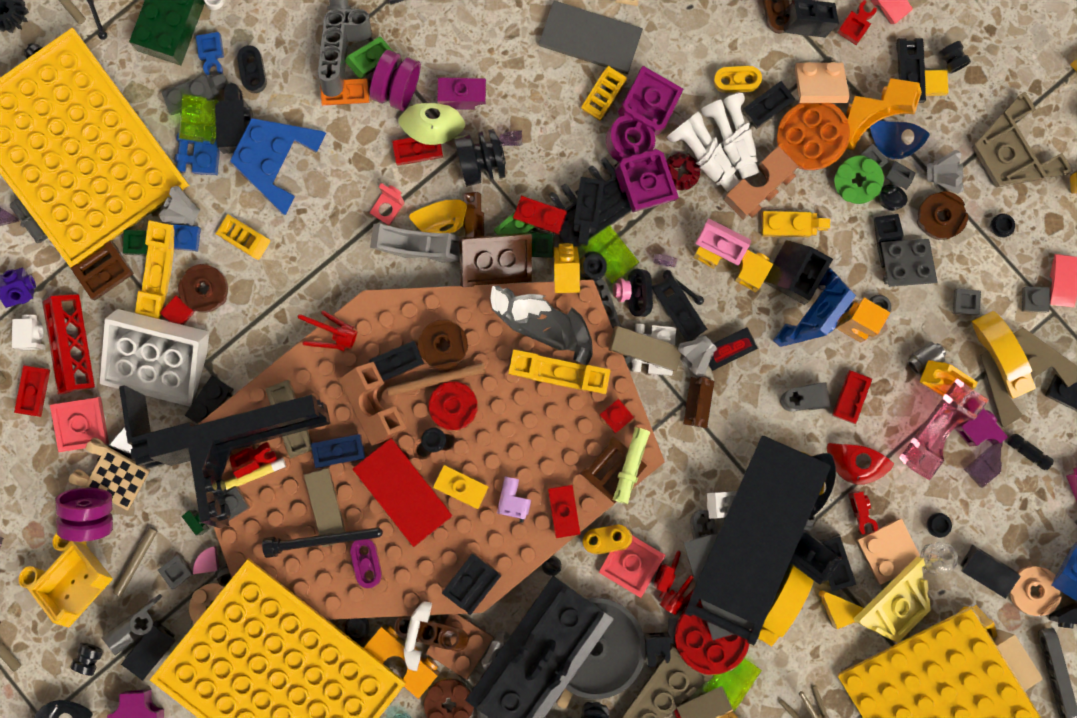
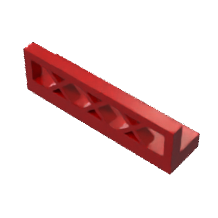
[42,294,95,395]

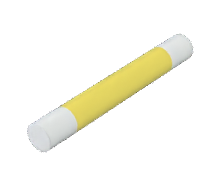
[224,458,286,491]

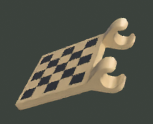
[69,438,151,511]

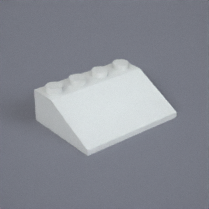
[100,309,209,407]

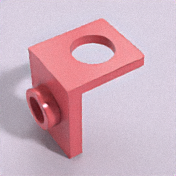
[370,183,405,226]

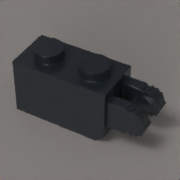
[215,82,253,154]

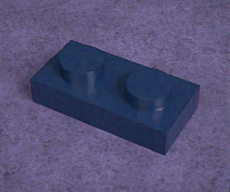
[311,434,366,468]

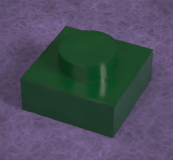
[123,230,148,256]
[530,232,554,258]
[181,510,210,536]

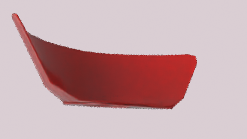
[827,443,894,485]

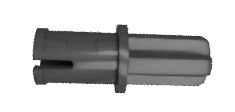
[10,199,48,243]

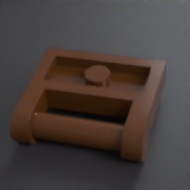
[71,240,134,301]
[580,436,647,504]

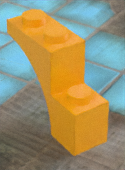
[846,78,922,150]

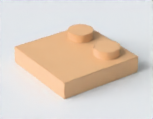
[795,62,849,103]
[856,519,921,585]

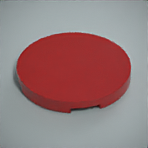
[675,600,750,675]

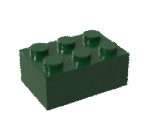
[129,0,205,66]

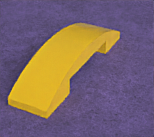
[135,220,174,319]
[508,349,611,394]

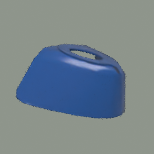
[870,121,930,159]

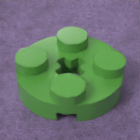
[834,155,884,204]

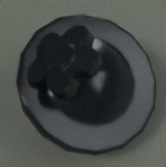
[879,185,908,211]
[579,252,607,281]

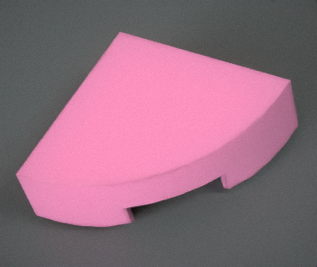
[193,546,219,574]

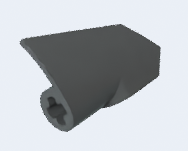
[101,594,162,655]

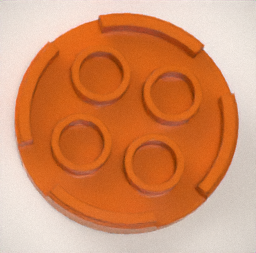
[777,103,850,170]

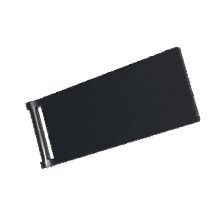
[684,436,831,646]

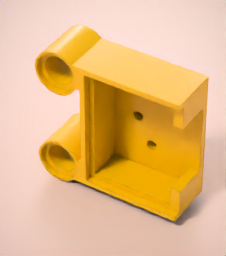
[19,532,113,628]

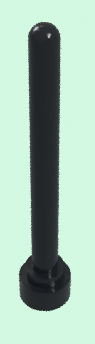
[262,528,383,558]

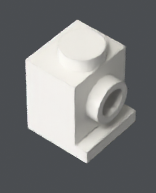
[12,315,46,350]

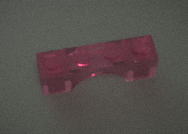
[899,378,989,481]

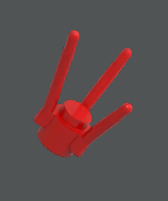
[298,310,357,352]
[659,550,695,615]

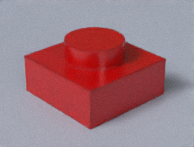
[599,399,635,434]

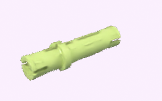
[612,427,650,504]

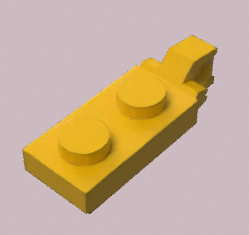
[762,211,830,238]

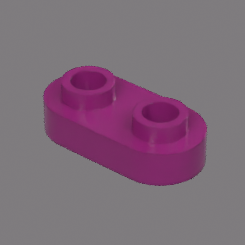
[350,539,382,588]

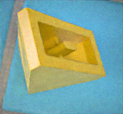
[819,590,864,629]

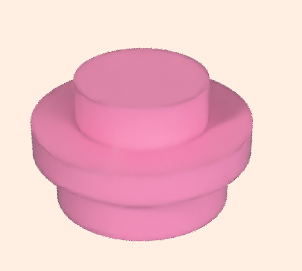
[613,278,631,302]

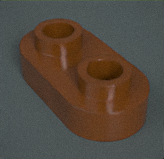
[763,0,790,34]

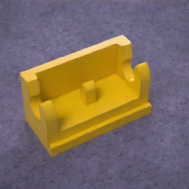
[919,360,978,401]

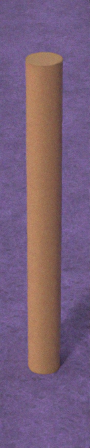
[387,363,485,396]

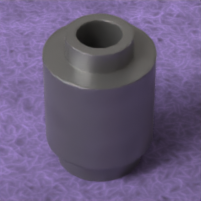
[907,342,946,376]

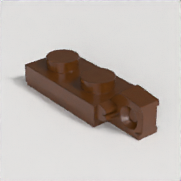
[463,192,484,237]

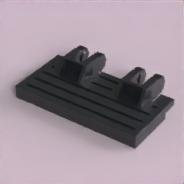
[549,157,632,248]

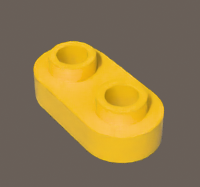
[713,66,762,93]
[583,524,632,555]

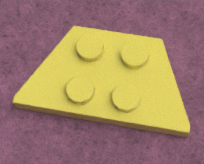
[854,557,931,643]

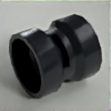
[939,41,971,74]
[70,643,104,676]

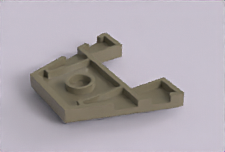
[972,92,1073,188]
[980,327,1077,428]

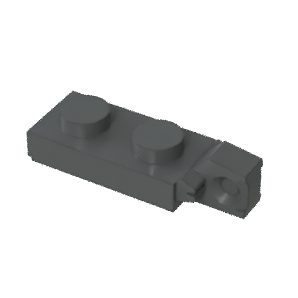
[162,74,229,115]

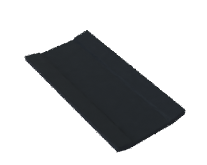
[465,575,614,718]

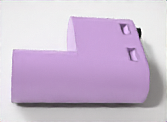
[497,477,531,523]

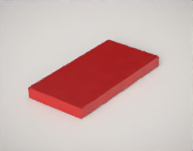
[352,438,453,547]

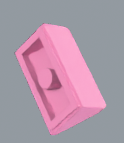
[695,219,751,266]

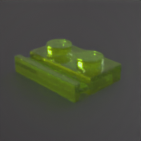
[179,94,218,144]
[582,225,639,285]
[703,658,762,712]

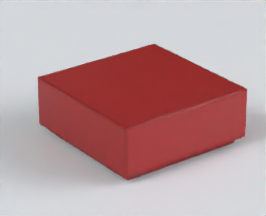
[160,295,195,325]

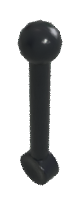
[87,0,108,40]
[663,270,704,305]

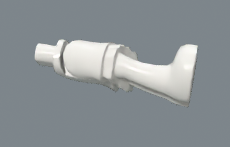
[701,93,760,179]
[666,112,740,192]

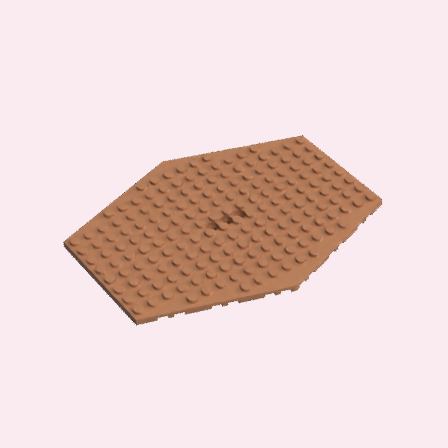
[190,280,665,620]

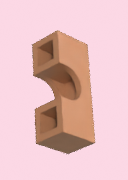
[724,146,798,220]
[339,362,406,446]

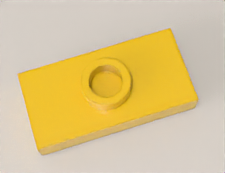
[433,465,489,509]

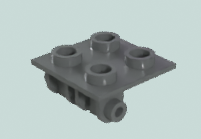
[881,239,938,287]

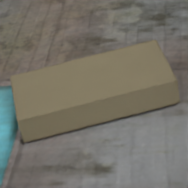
[677,686,734,718]

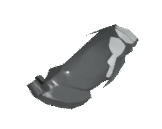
[490,286,593,365]

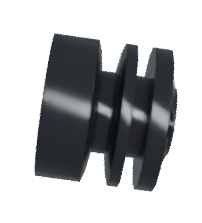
[454,128,506,187]

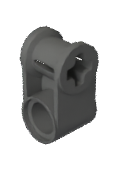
[781,382,831,412]

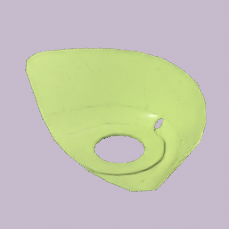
[398,103,465,145]

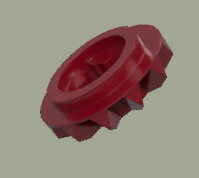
[666,152,701,191]

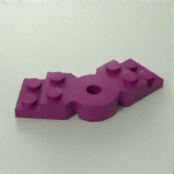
[606,66,684,213]

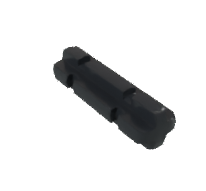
[1007,434,1054,470]

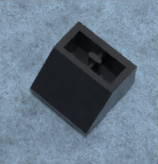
[763,240,833,305]

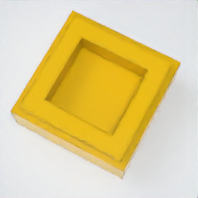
[925,70,948,96]

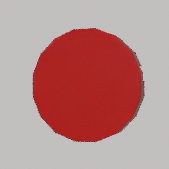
[429,381,478,431]

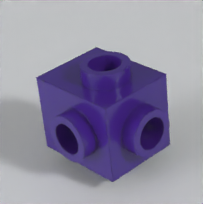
[0,267,36,308]

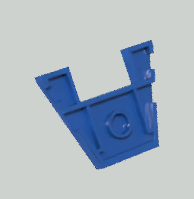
[229,118,326,215]
[773,267,856,347]

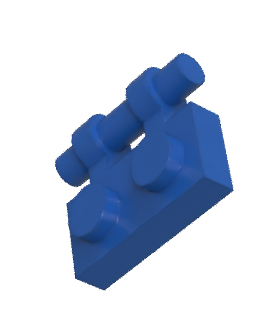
[174,124,220,176]

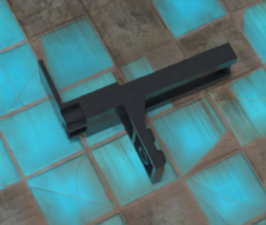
[119,385,330,528]

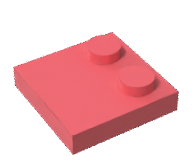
[50,397,109,453]
[598,534,666,598]

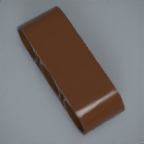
[394,616,469,651]

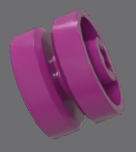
[370,50,421,111]
[55,487,113,542]

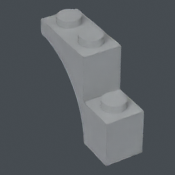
[370,224,462,263]

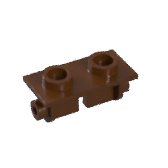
[683,377,715,428]

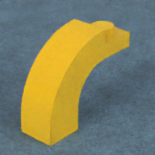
[971,311,1036,399]
[758,564,814,647]

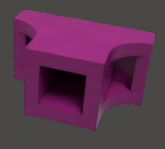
[437,78,486,110]
[954,399,1008,447]
[107,689,164,718]

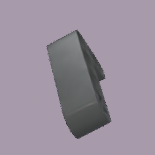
[318,9,372,97]

